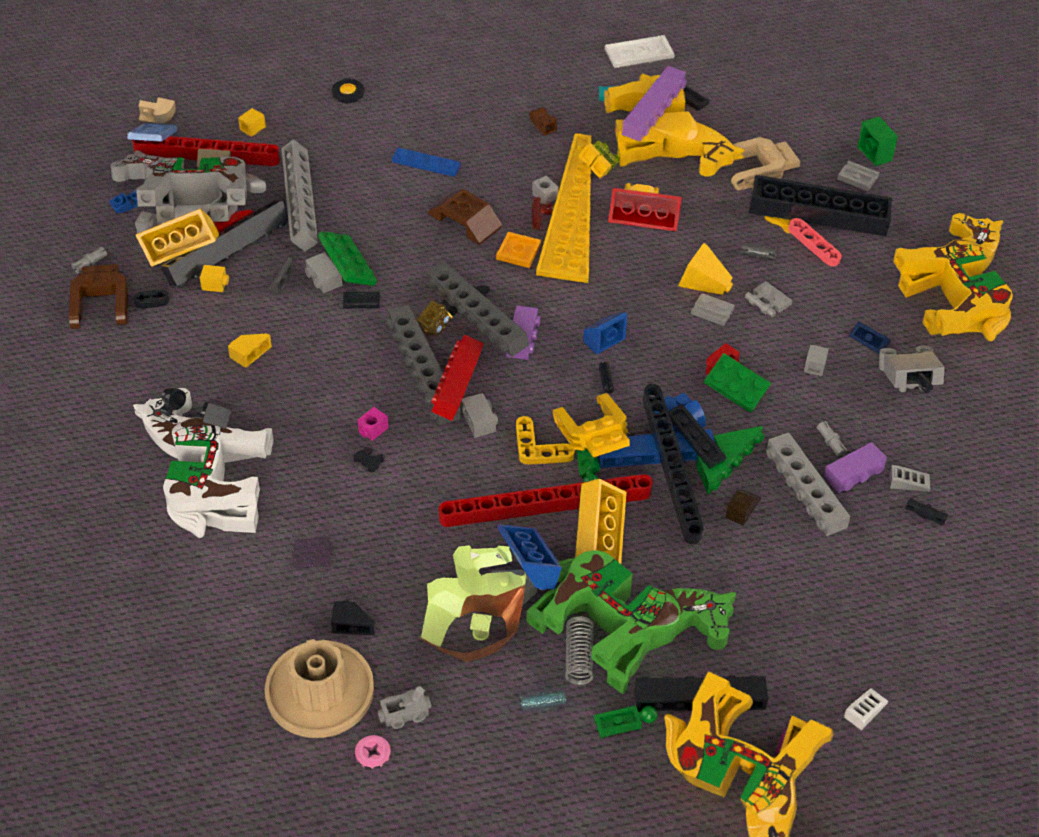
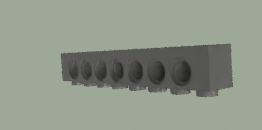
[426,261,529,357]
[386,304,461,425]

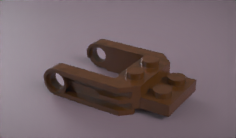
[69,264,128,329]

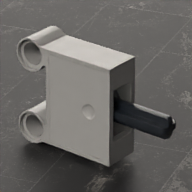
[879,346,945,393]

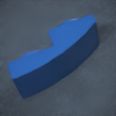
[108,190,139,213]

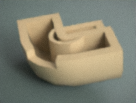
[139,98,176,124]

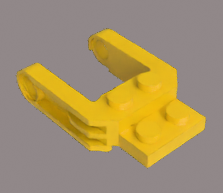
[553,393,630,457]

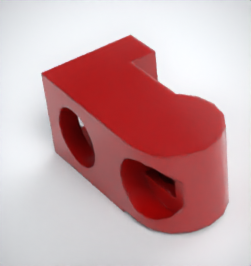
[705,343,740,375]

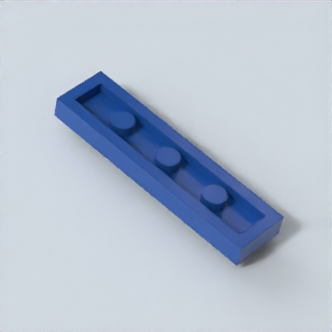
[392,148,461,177]

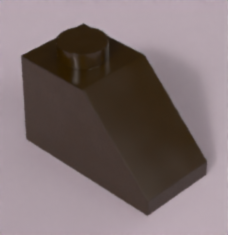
[726,489,761,526]

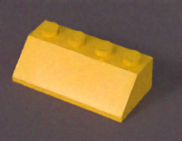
[136,208,219,267]
[575,479,627,564]

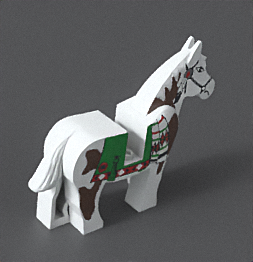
[133,388,273,538]

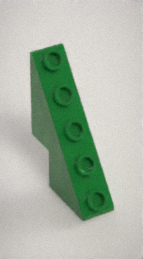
[696,426,765,494]

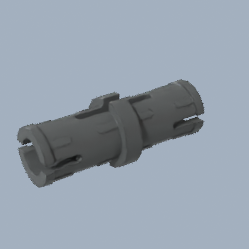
[741,243,777,260]

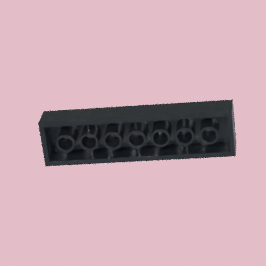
[749,175,892,236]

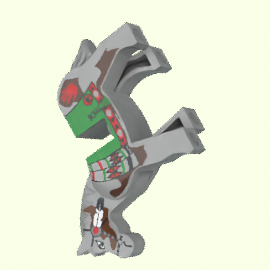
[111,150,266,222]

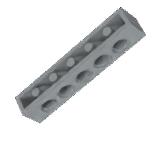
[766,432,850,536]

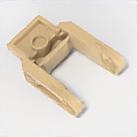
[731,137,800,191]

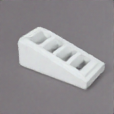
[844,688,888,730]

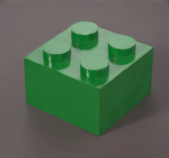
[857,116,898,167]

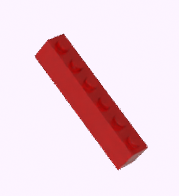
[431,335,484,421]

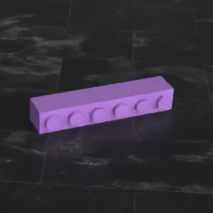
[622,66,687,141]

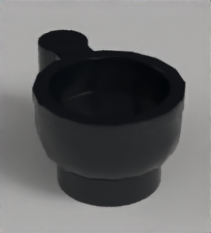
[160,388,186,417]

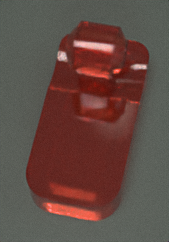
[531,197,554,230]

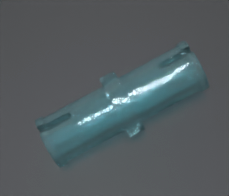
[521,690,566,710]

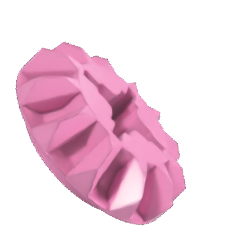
[355,735,391,769]

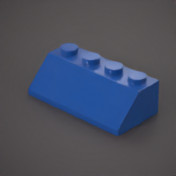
[497,524,562,590]

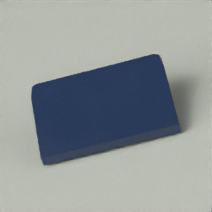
[849,321,891,354]

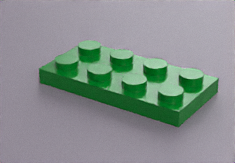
[318,231,377,286]

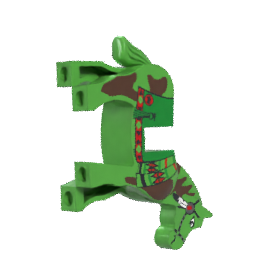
[527,550,736,695]

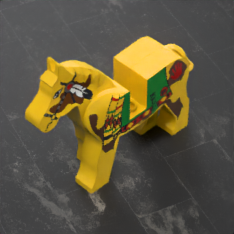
[893,213,1013,342]
[664,671,833,837]

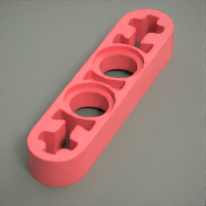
[788,218,842,266]

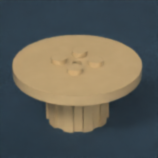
[265,639,374,738]

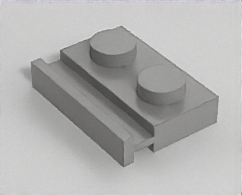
[837,161,879,191]
[691,293,735,326]

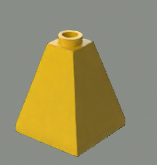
[678,243,733,295]

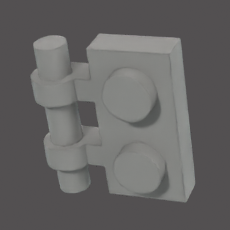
[745,281,792,317]

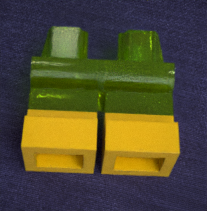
[579,140,620,178]

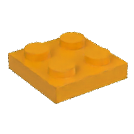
[496,232,541,268]

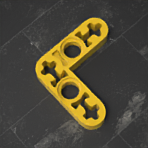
[516,416,575,465]

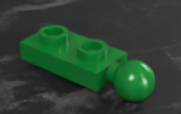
[577,448,600,482]
[593,706,658,738]

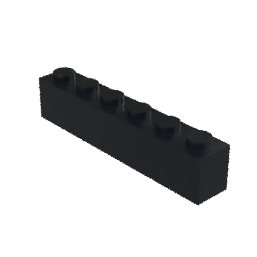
[634,675,768,712]

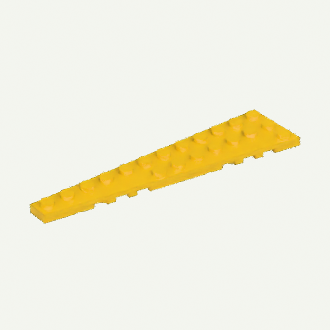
[536,133,591,283]

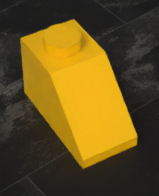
[228,333,272,368]

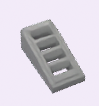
[889,465,930,492]

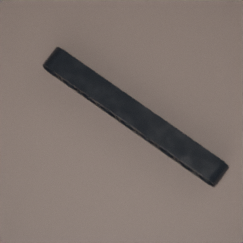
[642,384,704,544]

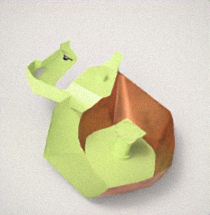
[418,545,526,662]

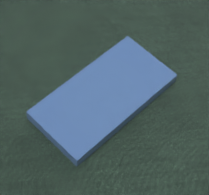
[128,123,177,142]

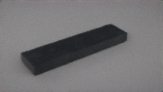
[668,404,726,469]

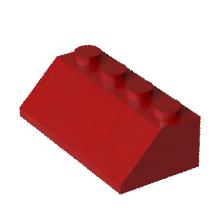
[608,188,682,232]

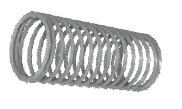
[565,616,594,685]

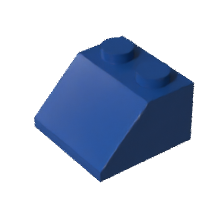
[583,312,627,355]

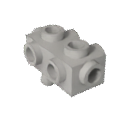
[377,687,431,729]

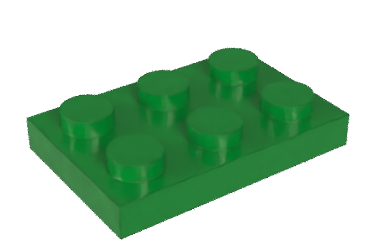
[703,353,771,413]

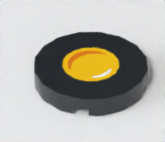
[332,79,364,104]

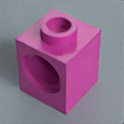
[358,407,388,441]

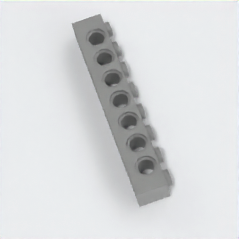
[281,139,318,251]

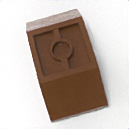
[428,189,502,245]

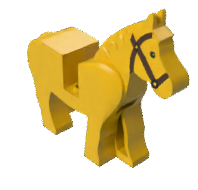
[604,74,744,177]

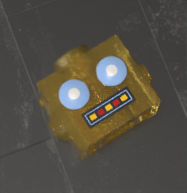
[417,300,452,336]

